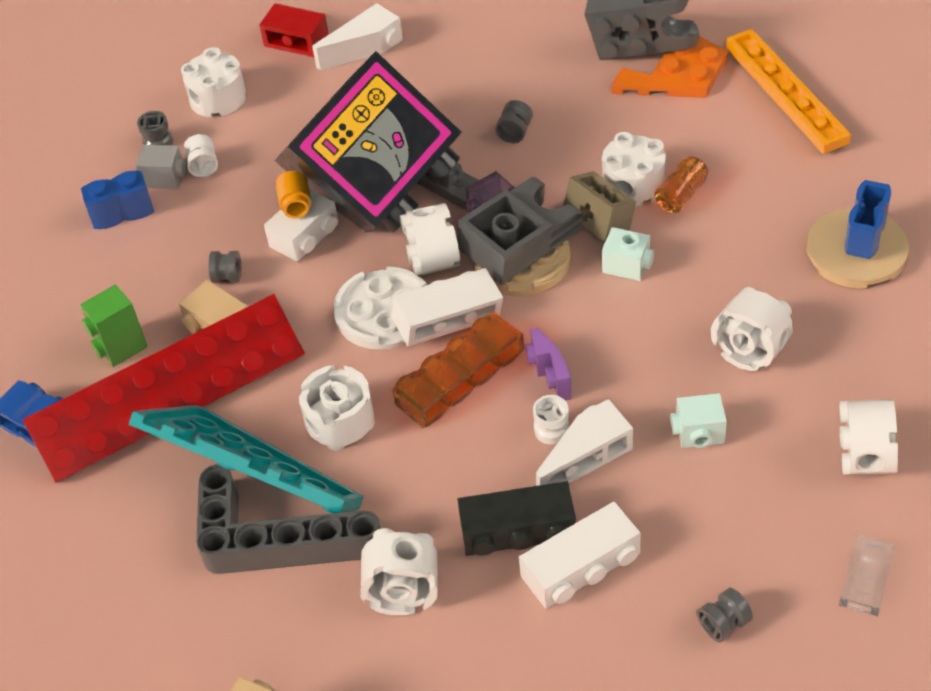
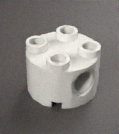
[181,47,246,117]
[602,132,666,207]
[399,203,460,276]
[711,287,793,371]
[299,365,375,451]
[839,399,898,475]
[361,528,438,615]

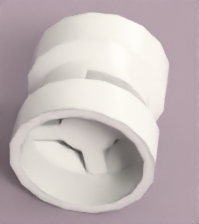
[184,134,218,177]
[533,395,569,445]

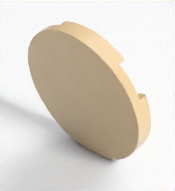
[806,208,909,289]
[474,240,571,296]

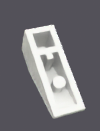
[313,3,403,70]
[536,399,633,486]

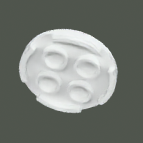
[334,266,428,350]

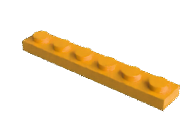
[725,28,851,155]

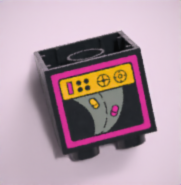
[274,51,462,233]

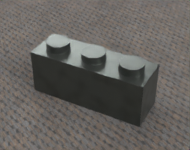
[457,481,576,556]

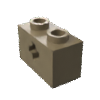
[564,171,637,242]

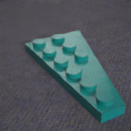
[128,405,364,513]

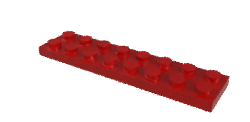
[22,294,305,483]

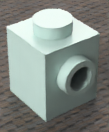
[602,227,654,281]
[670,393,727,448]

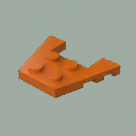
[612,37,728,98]

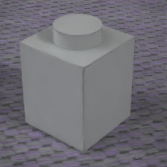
[136,145,187,189]

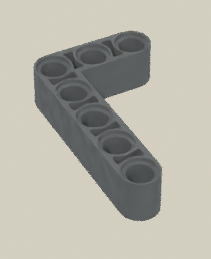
[196,464,381,574]

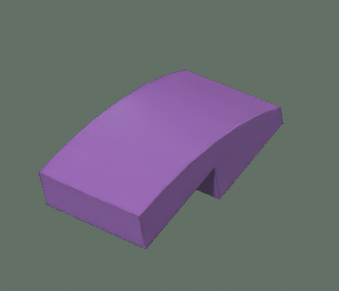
[525,328,572,400]

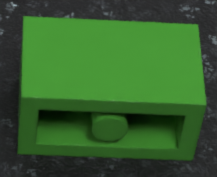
[80,284,148,367]

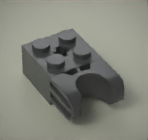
[584,0,700,60]
[457,177,583,285]

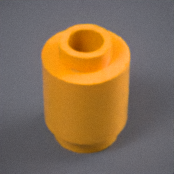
[276,171,311,219]

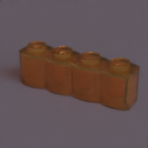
[392,312,524,428]

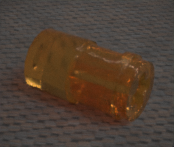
[655,156,708,213]

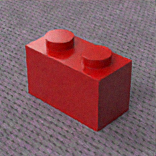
[259,3,329,57]

